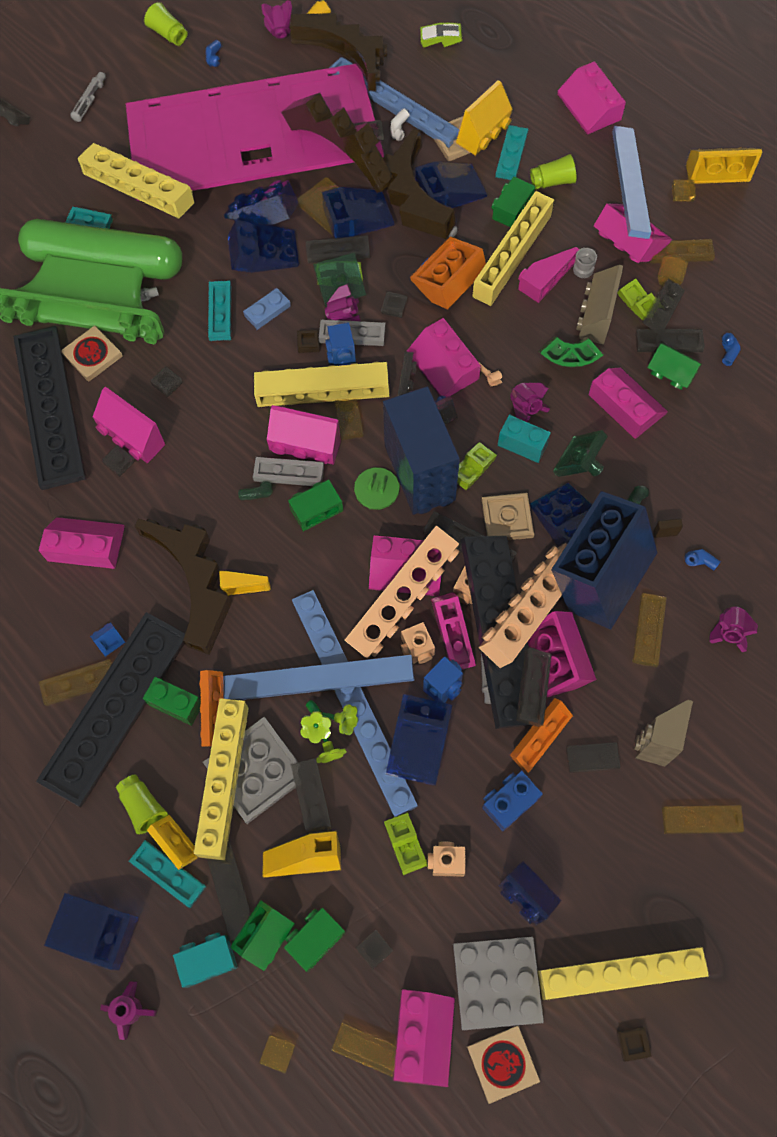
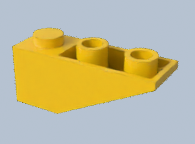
[263,831,341,878]

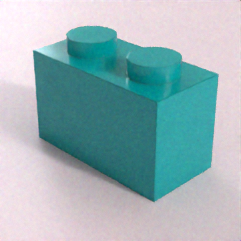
[498,415,551,463]
[173,932,238,988]

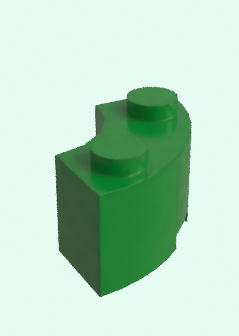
[538,336,603,367]

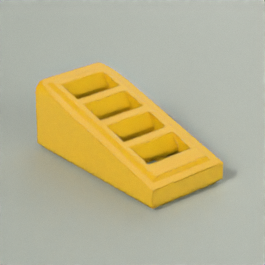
[219,571,271,596]

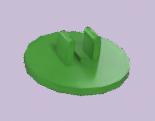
[354,467,399,510]

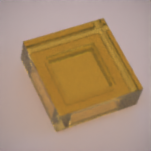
[672,180,696,201]
[260,1035,296,1073]

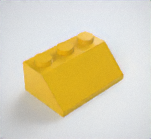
[456,80,512,156]
[686,148,762,184]

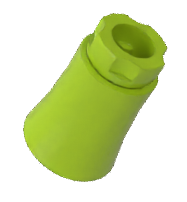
[144,2,188,46]
[530,154,576,189]
[116,775,168,835]

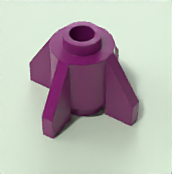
[261,0,292,39]
[325,284,362,322]
[510,383,550,422]
[709,607,758,652]
[100,981,157,1040]

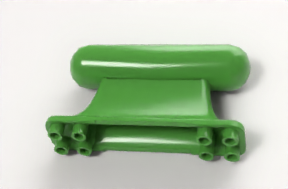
[0,219,183,344]

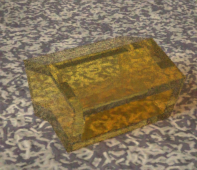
[658,255,689,289]

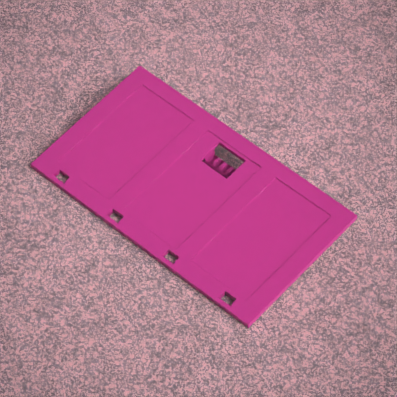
[126,64,384,200]

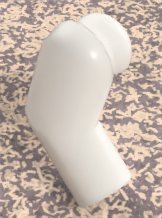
[390,108,410,141]

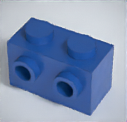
[325,322,356,366]
[423,656,463,707]
[482,771,543,832]

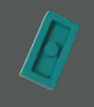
[65,206,113,229]

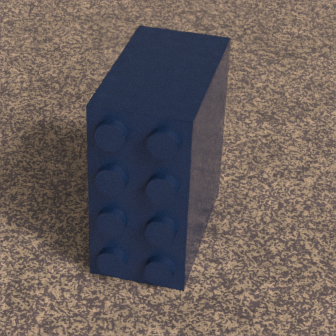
[383,386,460,515]
[551,491,658,630]

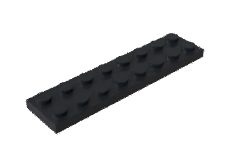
[13,326,86,490]
[460,536,542,729]
[36,612,185,807]

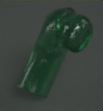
[238,481,273,501]
[627,485,649,505]

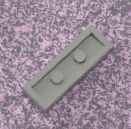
[319,320,385,346]
[253,457,324,486]

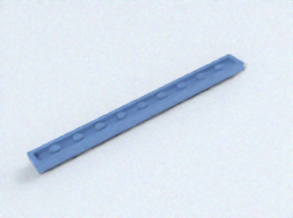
[292,590,418,818]

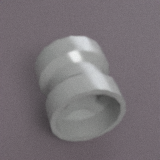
[573,248,597,278]

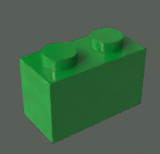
[491,176,535,228]
[647,343,702,390]
[288,480,343,531]
[143,677,201,726]
[230,900,295,971]
[284,907,346,972]

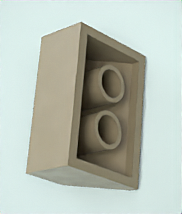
[576,265,623,344]
[633,700,693,767]

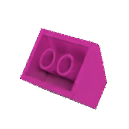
[557,61,626,135]
[594,204,672,263]
[407,318,481,398]
[588,368,668,439]
[93,387,165,464]
[267,405,341,465]
[39,517,125,569]
[369,535,442,596]
[528,611,596,698]
[392,990,455,1087]

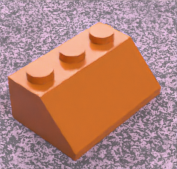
[410,237,486,309]

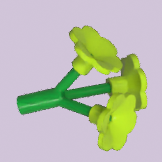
[300,700,358,763]

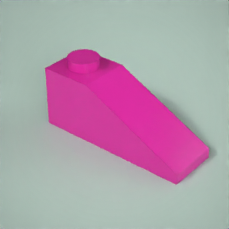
[518,247,579,303]
[431,592,476,670]

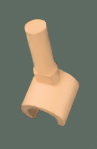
[479,362,502,386]

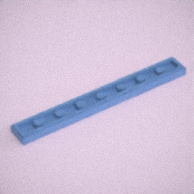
[330,57,460,148]
[612,126,652,239]
[223,655,414,700]

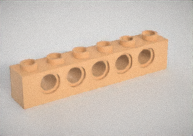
[345,526,460,659]
[479,543,567,668]

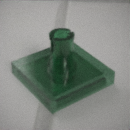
[313,253,366,307]
[553,430,608,477]

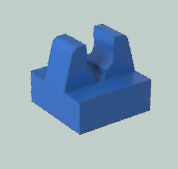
[90,622,126,657]

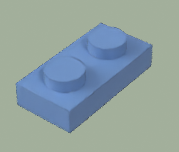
[243,288,291,330]

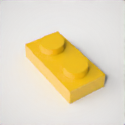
[147,815,198,870]

